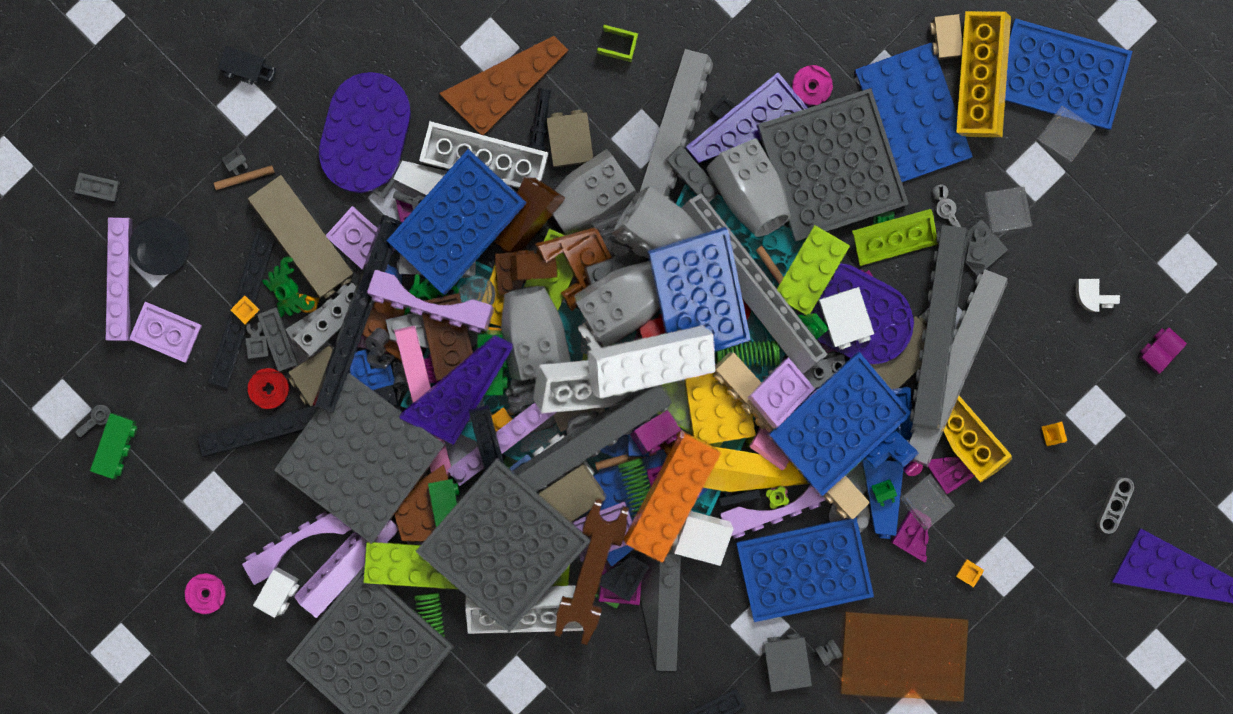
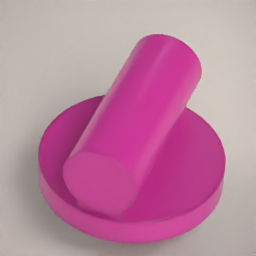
[903,461,923,476]

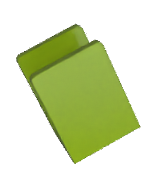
[597,25,638,62]

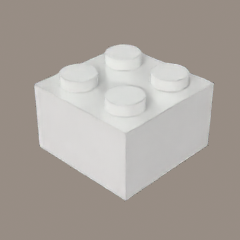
[253,568,300,618]

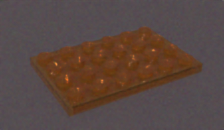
[841,612,968,701]

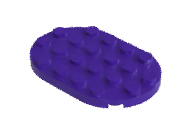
[319,72,411,193]
[796,263,914,364]

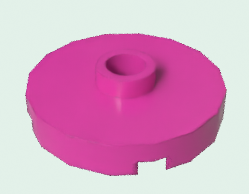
[792,65,833,106]
[184,573,226,614]

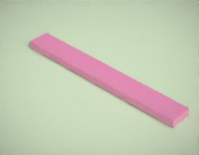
[395,326,451,477]

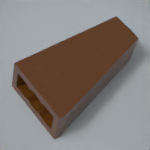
[495,177,565,253]

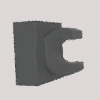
[222,147,248,175]

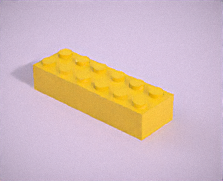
[956,11,1011,137]

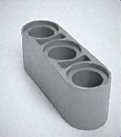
[1096,478,1134,534]

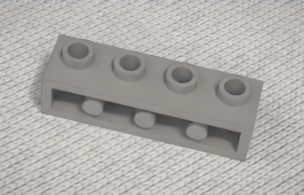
[292,283,356,358]
[763,351,846,388]

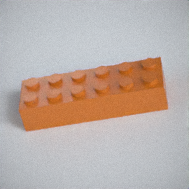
[624,430,721,563]

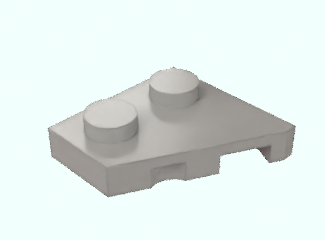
[386,313,430,350]

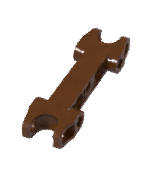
[555,498,629,645]

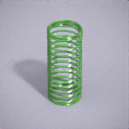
[716,340,780,367]
[618,458,650,517]
[414,593,445,637]

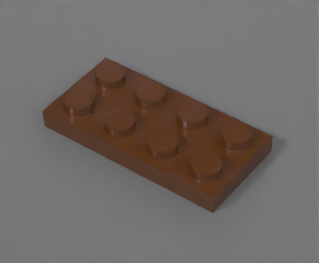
[422,293,473,382]

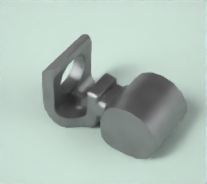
[366,328,395,369]

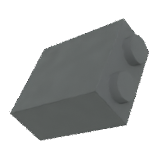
[763,633,812,692]

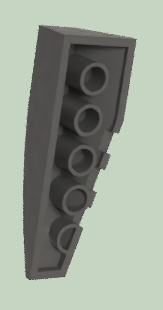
[639,549,681,671]

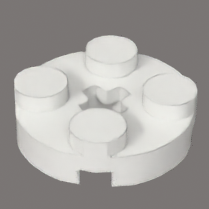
[578,321,605,350]

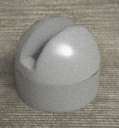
[932,184,949,201]

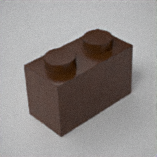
[510,250,557,281]

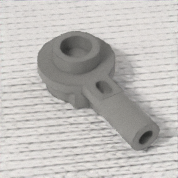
[936,198,961,227]

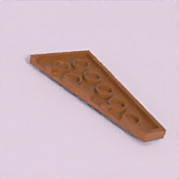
[439,36,568,136]

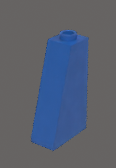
[861,459,904,539]

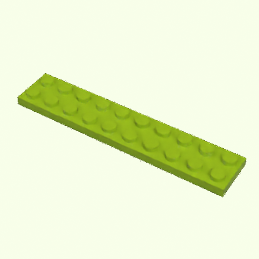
[363,541,570,589]

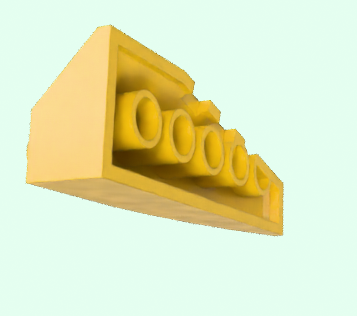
[943,396,1012,483]
[703,447,809,492]

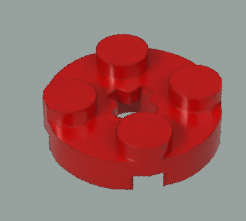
[248,368,289,409]

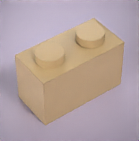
[930,14,963,60]

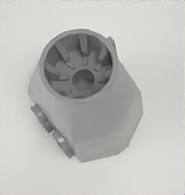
[706,138,791,237]
[552,149,637,235]
[612,186,704,259]
[574,260,660,347]
[502,286,571,380]

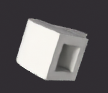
[1076,279,1120,312]

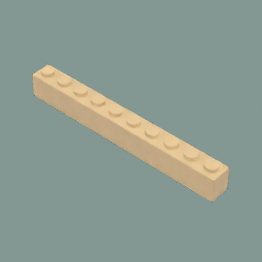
[713,352,870,520]

